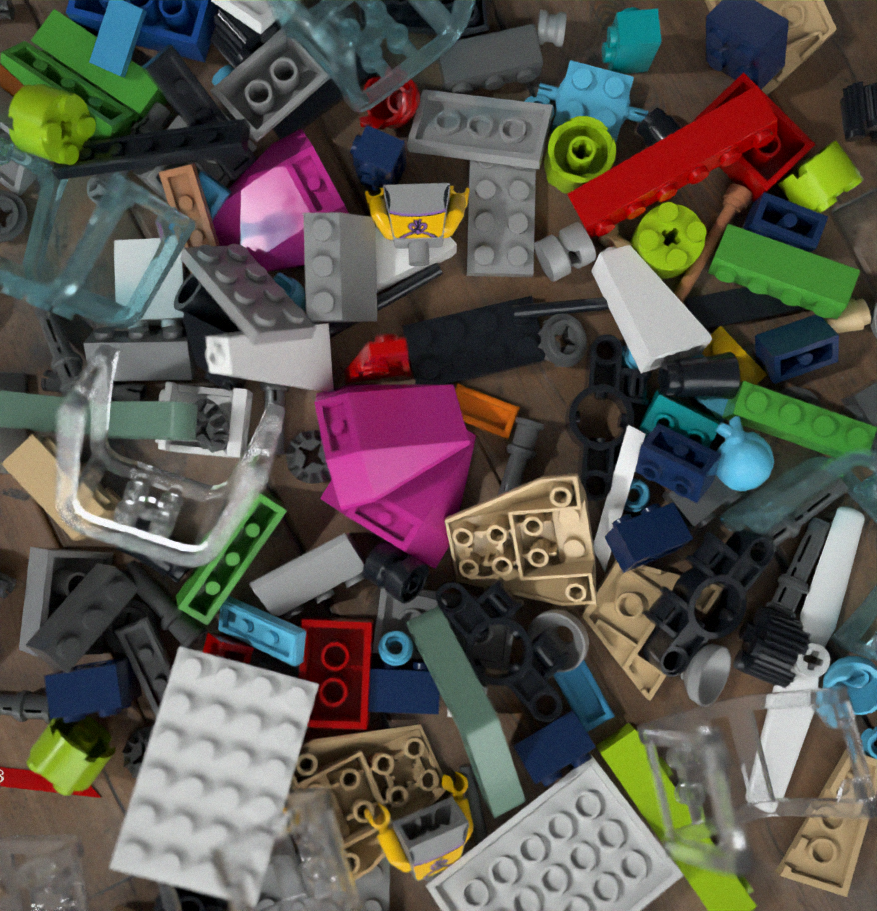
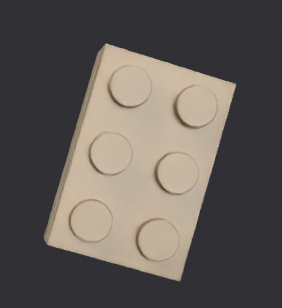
[1,434,126,540]

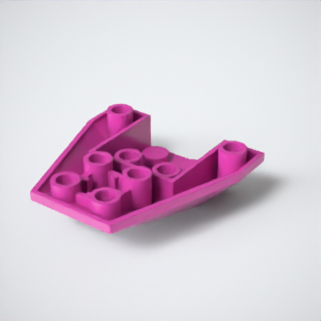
[213,129,349,272]
[314,384,470,510]
[320,430,476,569]

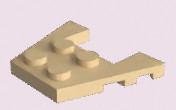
[705,0,837,96]
[580,560,723,701]

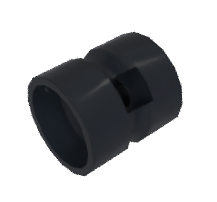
[363,541,429,604]

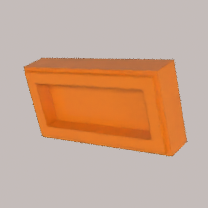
[455,384,520,440]

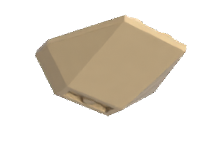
[445,474,597,606]
[290,724,446,889]

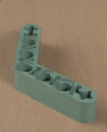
[0,390,198,441]
[406,606,525,818]

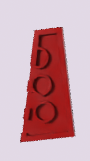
[344,334,411,384]

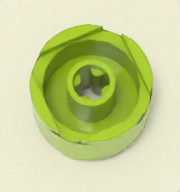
[8,83,96,165]
[544,116,616,194]
[777,140,864,213]
[630,202,707,280]
[26,716,116,796]

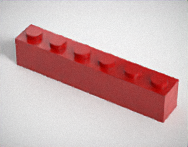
[567,85,778,239]

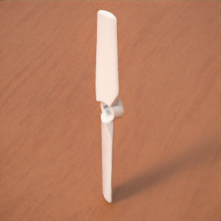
[745,506,865,812]

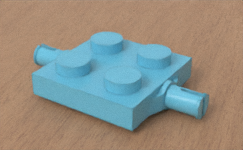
[537,60,649,143]

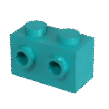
[602,7,662,74]
[638,389,720,448]

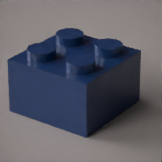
[706,0,789,90]
[44,657,142,723]

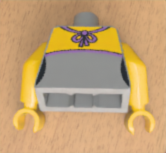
[365,183,470,266]
[364,772,474,882]

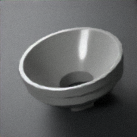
[527,609,589,672]
[681,643,731,707]

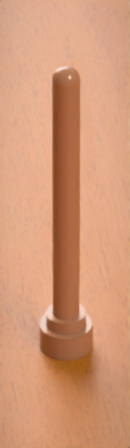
[674,183,753,303]

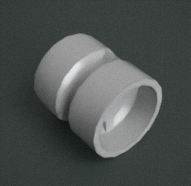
[534,221,596,282]

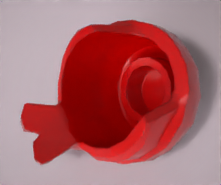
[359,71,420,130]

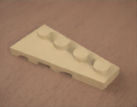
[776,748,877,897]

